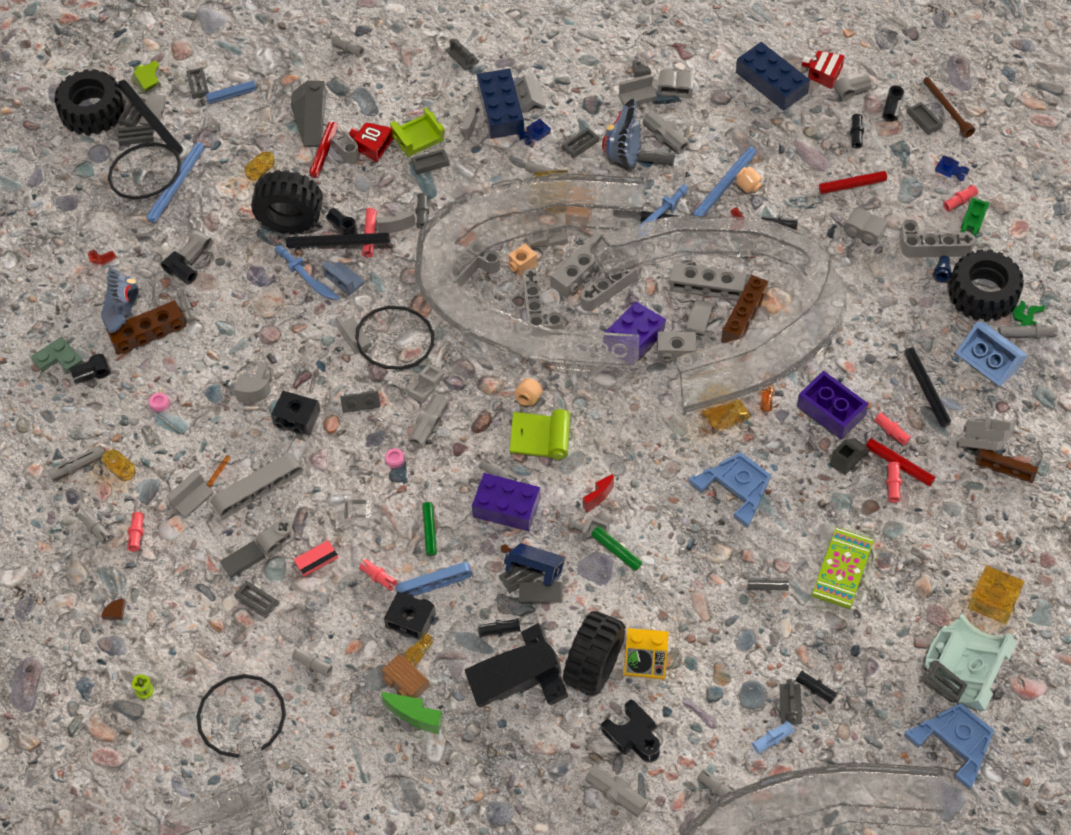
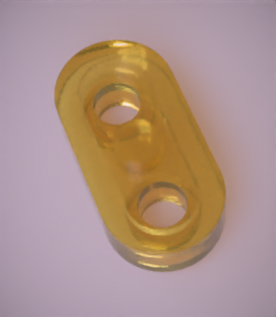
[244,151,275,180]
[102,449,136,481]

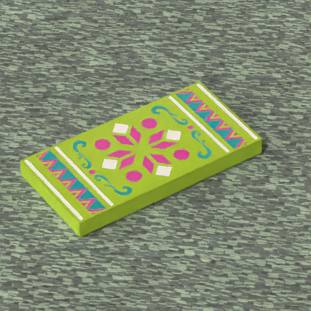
[811,527,874,609]

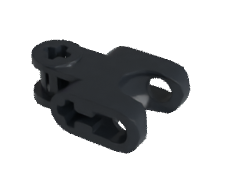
[600,699,660,763]

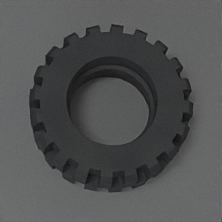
[54,69,124,135]
[251,170,323,234]
[949,249,1024,321]
[563,611,626,695]

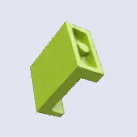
[390,107,445,158]

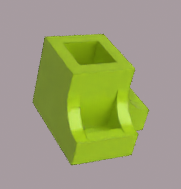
[131,60,159,94]

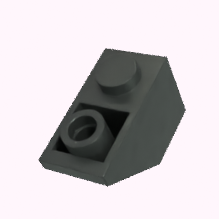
[830,438,870,475]

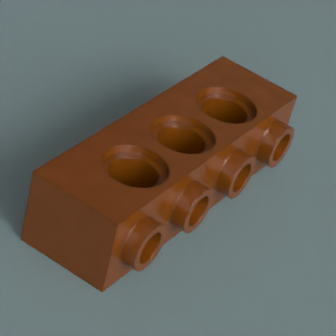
[721,275,769,349]
[106,300,186,355]

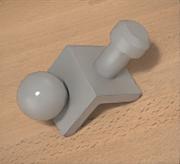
[568,511,611,542]

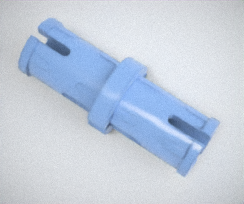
[752,721,794,754]

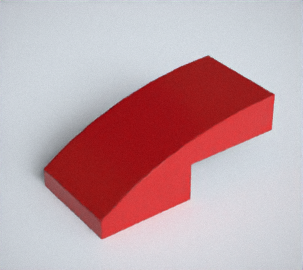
[583,474,614,513]

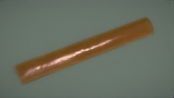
[206,455,231,488]

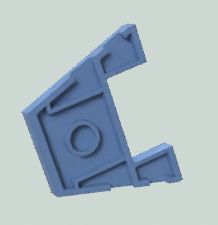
[688,452,771,528]
[904,703,994,790]

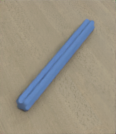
[146,142,205,223]
[693,146,757,219]

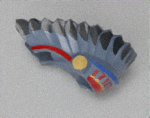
[602,98,642,168]
[101,268,139,333]

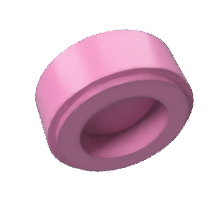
[149,393,169,412]
[385,448,405,468]

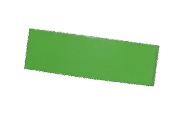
[381,692,443,734]

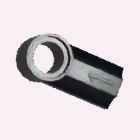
[882,85,904,122]
[326,207,358,234]
[160,251,198,284]
[69,354,110,383]

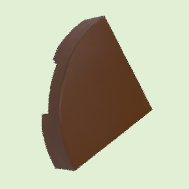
[101,599,126,620]

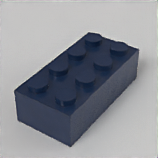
[735,42,810,111]
[477,68,524,139]

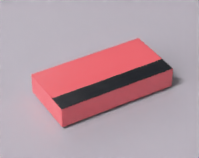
[293,540,339,577]

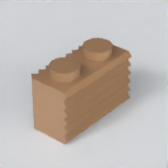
[382,653,430,698]

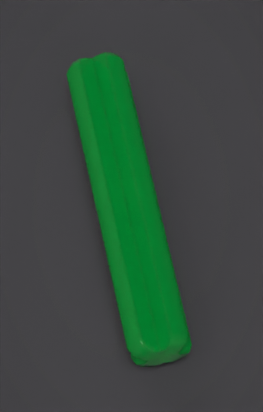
[422,502,437,556]
[591,526,642,571]

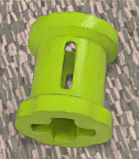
[131,674,154,700]

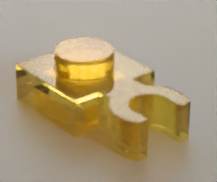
[404,633,433,667]

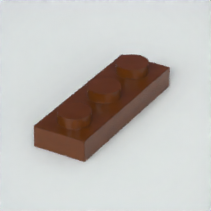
[976,449,1039,484]

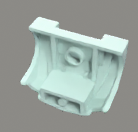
[925,614,1017,711]

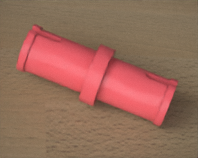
[943,185,978,212]
[874,412,911,446]
[886,462,902,503]
[127,512,145,552]
[359,559,397,591]

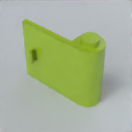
[509,409,571,460]

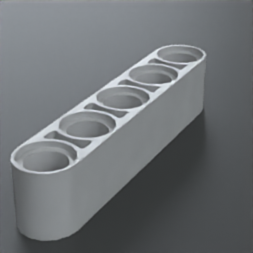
[210,453,303,518]

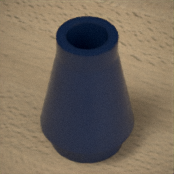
[933,255,952,282]

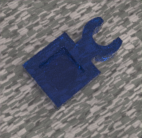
[519,118,551,146]
[935,155,969,181]

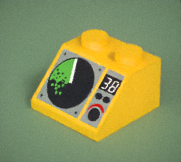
[624,628,669,680]

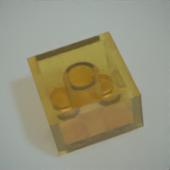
[968,565,1025,625]

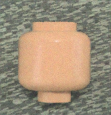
[735,167,762,193]
[515,378,543,406]

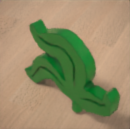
[1013,301,1045,326]

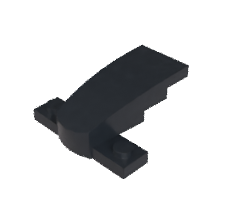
[464,623,568,708]

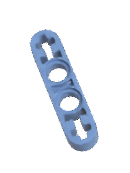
[395,562,473,596]

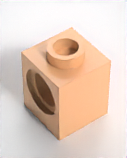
[508,243,537,277]

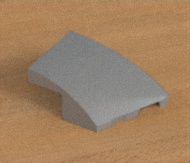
[959,418,1016,451]

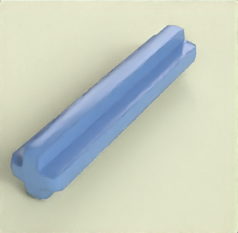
[206,80,256,103]

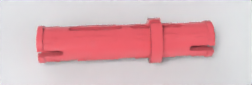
[362,208,377,258]

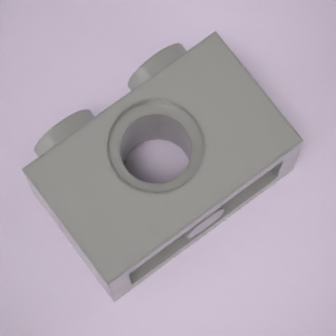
[657,332,696,362]

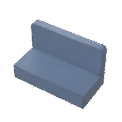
[322,261,364,296]

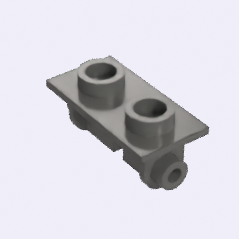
[445,38,479,70]
[340,389,380,413]
[779,679,802,724]

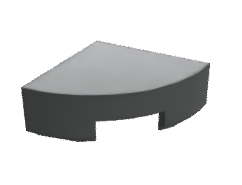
[632,61,651,77]

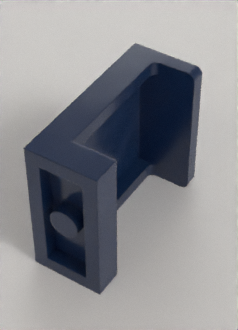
[504,543,566,586]

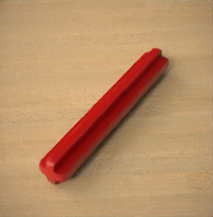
[309,121,337,178]
[819,171,887,194]
[866,438,936,486]

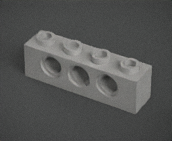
[550,231,615,298]
[669,263,746,301]

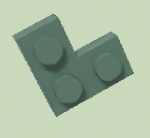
[30,336,83,374]

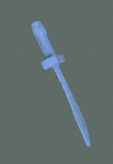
[636,184,688,243]
[275,245,340,300]

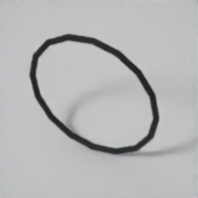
[108,142,181,200]
[355,305,435,370]
[196,674,286,758]

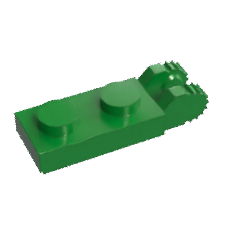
[960,198,989,238]

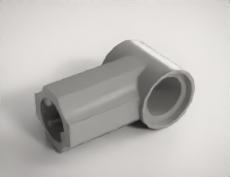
[834,75,872,100]
[179,230,213,265]

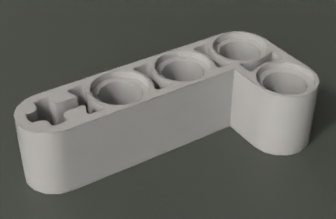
[900,219,975,258]
[435,241,500,301]
[580,247,639,312]
[523,268,563,338]

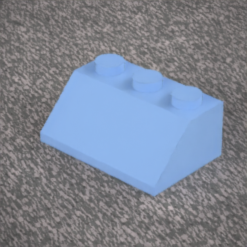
[955,322,1028,386]

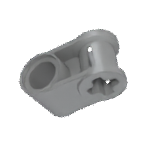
[330,131,360,164]
[256,519,295,556]

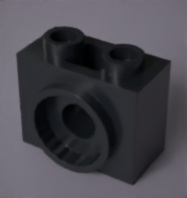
[271,390,320,435]
[384,591,436,641]

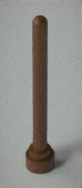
[923,77,976,138]

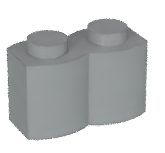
[657,69,694,98]
[844,208,887,245]

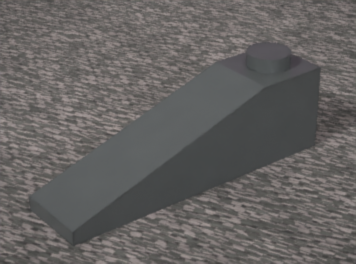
[291,81,326,147]

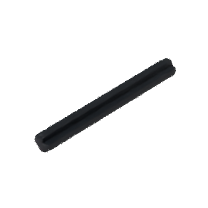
[904,347,951,427]

